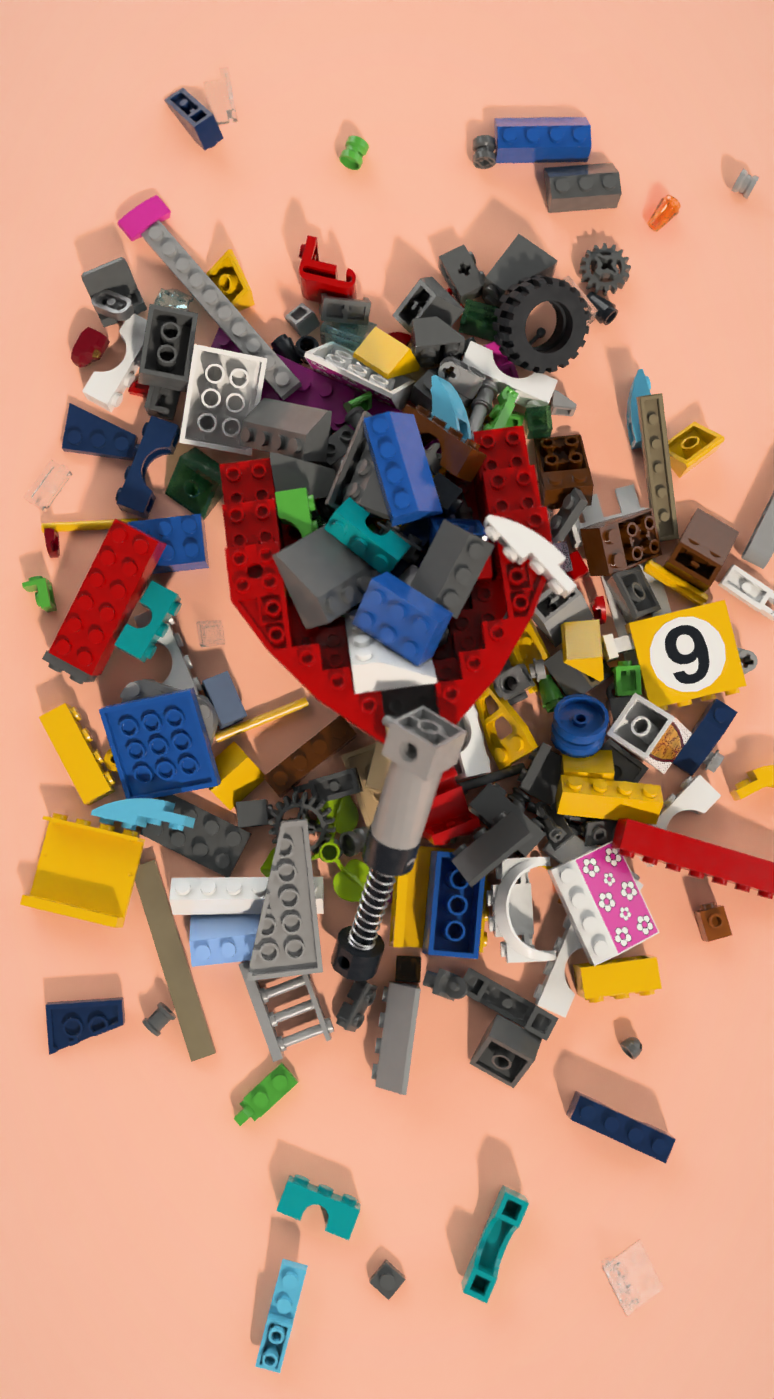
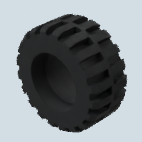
[493,275,590,373]

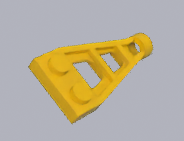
[475,683,538,770]

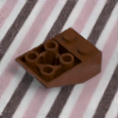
[534,434,594,510]
[580,508,662,576]
[663,508,739,592]

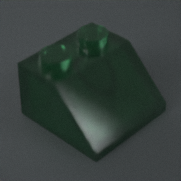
[165,447,223,520]

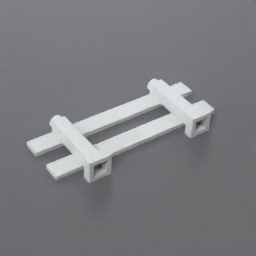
[568,484,672,679]

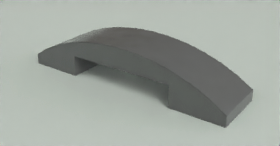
[463,967,559,1041]

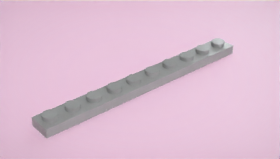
[141,220,302,401]

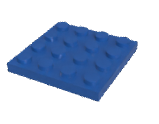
[99,688,221,799]

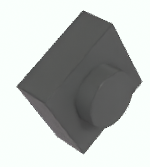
[369,1259,406,1300]

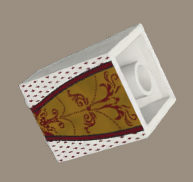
[607,693,692,774]

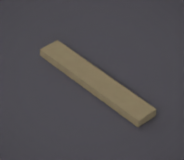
[636,393,679,542]

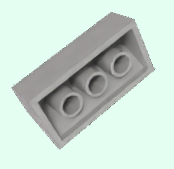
[371,981,421,1095]

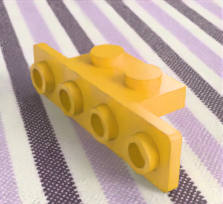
[509,619,551,694]

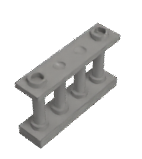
[238,961,335,1062]

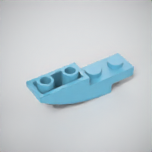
[626,368,651,453]
[431,375,472,475]
[91,798,196,831]
[255,1259,308,1373]

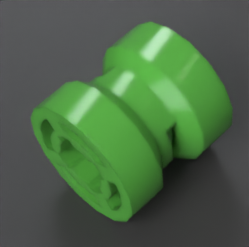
[339,135,369,170]

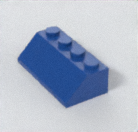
[494,117,592,163]
[363,411,443,527]

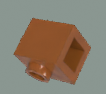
[694,902,732,942]

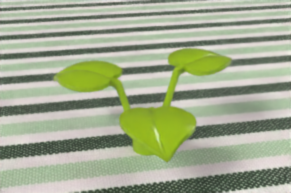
[260,795,371,902]

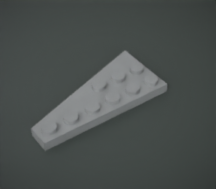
[246,818,323,981]

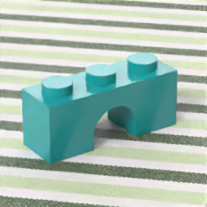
[324,497,411,574]
[114,580,182,663]
[276,1174,361,1241]

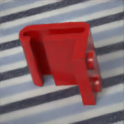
[299,235,357,303]
[422,766,481,846]

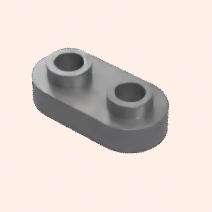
[91,290,135,321]

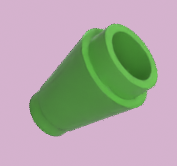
[538,675,564,713]

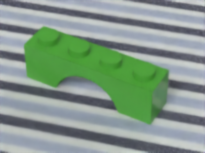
[275,487,319,597]

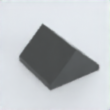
[606,566,661,624]

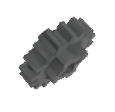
[579,243,631,296]

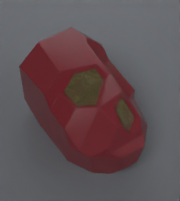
[71,327,110,368]

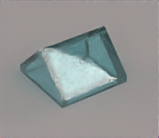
[320,321,377,352]

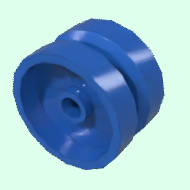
[550,694,609,758]

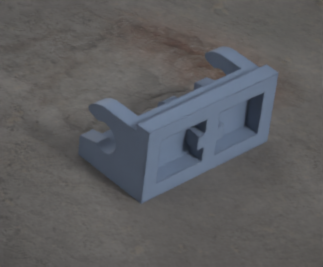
[201,671,247,730]

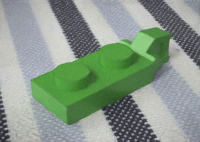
[481,386,519,431]
[233,1063,299,1126]

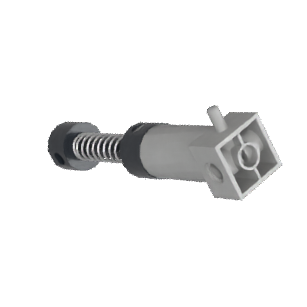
[331,706,467,981]

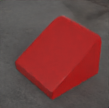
[560,550,589,581]

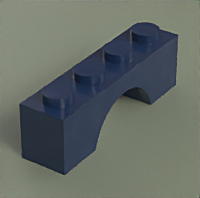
[115,416,181,520]
[566,1091,676,1163]

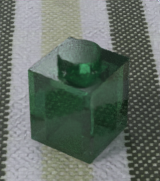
[524,405,553,440]

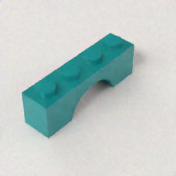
[461,1185,529,1304]

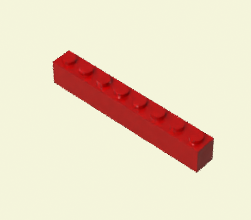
[611,818,774,899]

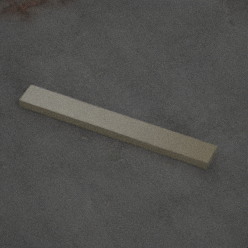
[135,860,217,1062]

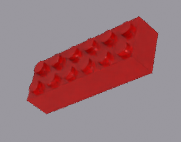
[48,519,167,676]

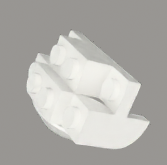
[487,857,556,963]

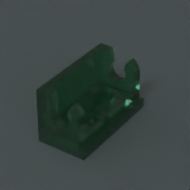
[458,299,499,341]

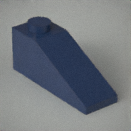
[164,88,224,151]
[672,699,738,776]

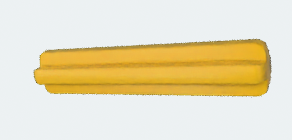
[643,559,708,606]

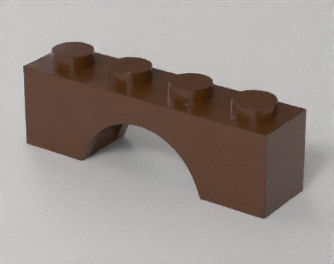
[402,404,487,482]
[263,716,357,798]

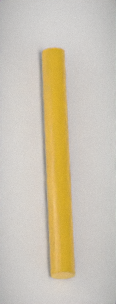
[41,518,139,533]
[215,697,309,743]

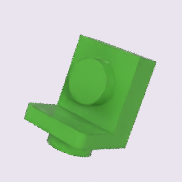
[22,576,57,613]
[611,661,642,696]

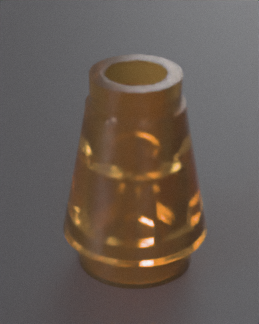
[647,195,681,232]

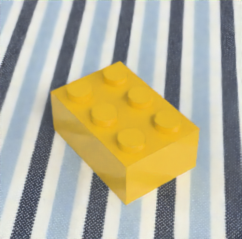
[573,954,662,1003]

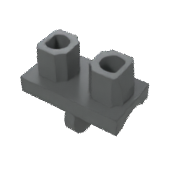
[423,968,468,1001]

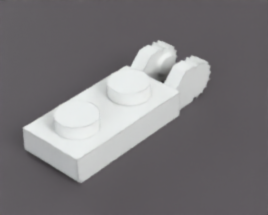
[718,564,774,621]

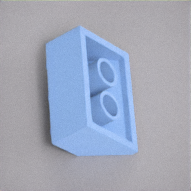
[189,914,261,967]

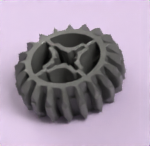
[268,792,336,856]

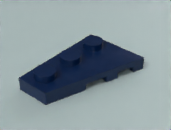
[62,403,138,461]
[45,997,125,1055]

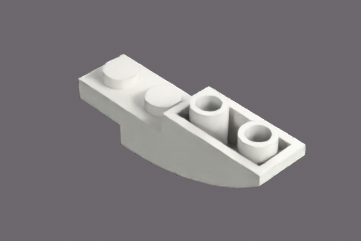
[483,515,577,598]

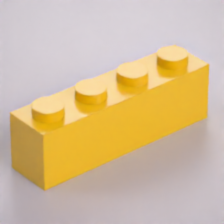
[39,703,116,806]
[555,775,664,824]

